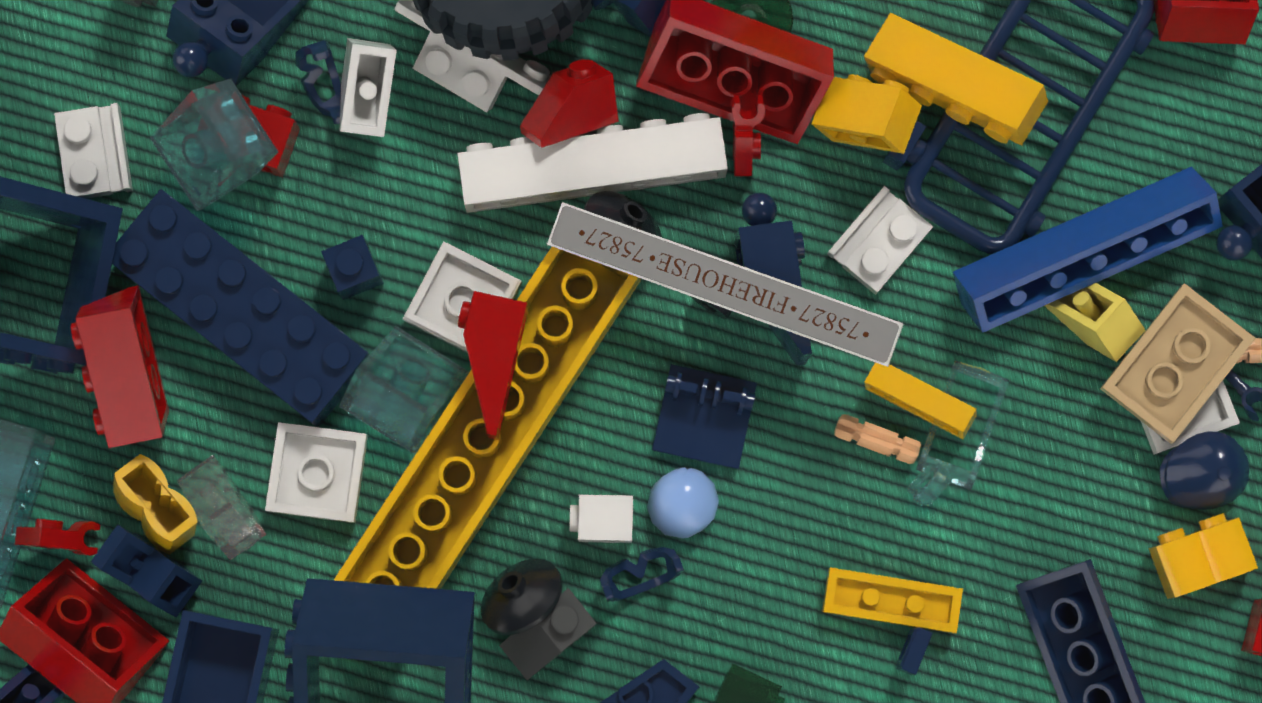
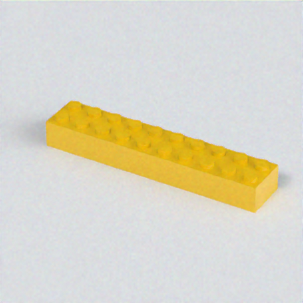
[334,247,641,589]

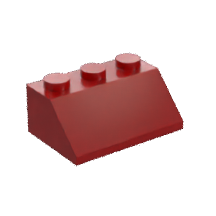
[71,285,169,448]
[0,558,170,703]

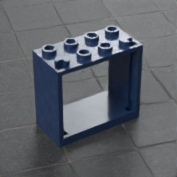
[0,177,123,374]
[285,578,475,703]

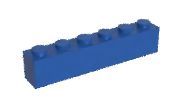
[953,166,1223,333]

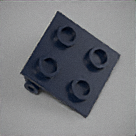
[652,364,757,469]

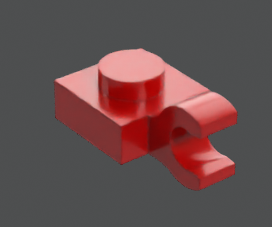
[731,95,766,176]
[15,519,101,555]

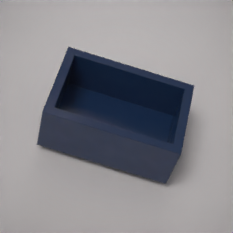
[162,610,279,703]

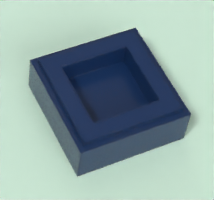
[896,627,933,675]

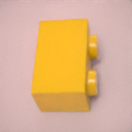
[811,74,922,154]

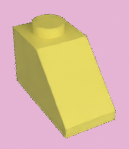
[1045,283,1146,362]

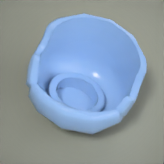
[647,467,719,539]

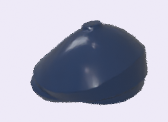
[1160,431,1250,510]

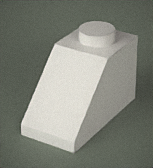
[339,38,397,137]

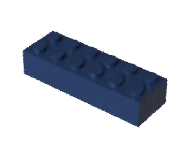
[112,189,373,427]

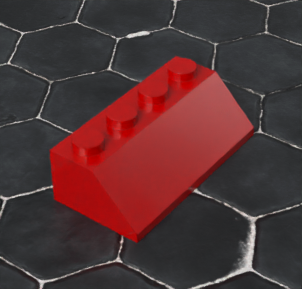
[636,0,834,145]

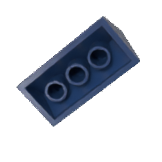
[1016,559,1145,703]

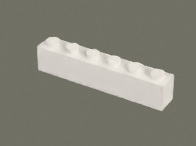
[457,113,728,213]

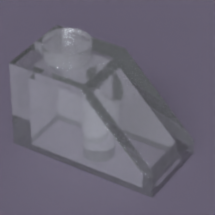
[177,455,267,560]

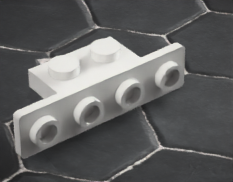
[394,0,551,112]

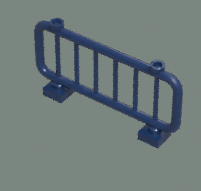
[882,0,1155,254]

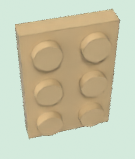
[1100,283,1256,444]

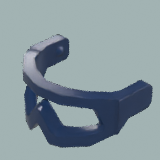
[295,40,341,124]
[600,547,684,602]

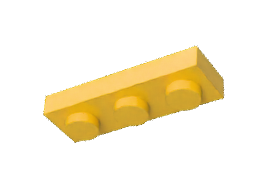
[822,567,963,634]

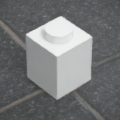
[570,495,633,543]

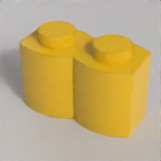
[113,454,197,555]
[1148,513,1258,599]

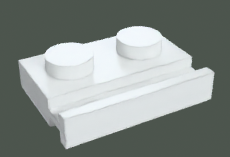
[54,103,133,199]
[827,186,933,295]

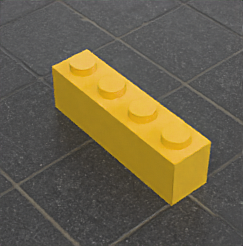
[864,12,1048,146]

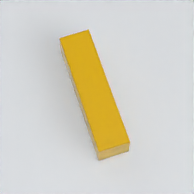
[864,363,977,439]

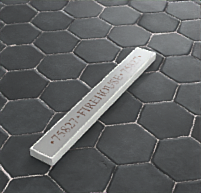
[547,202,904,367]

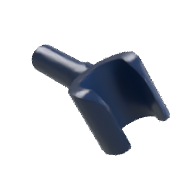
[1225,369,1262,421]

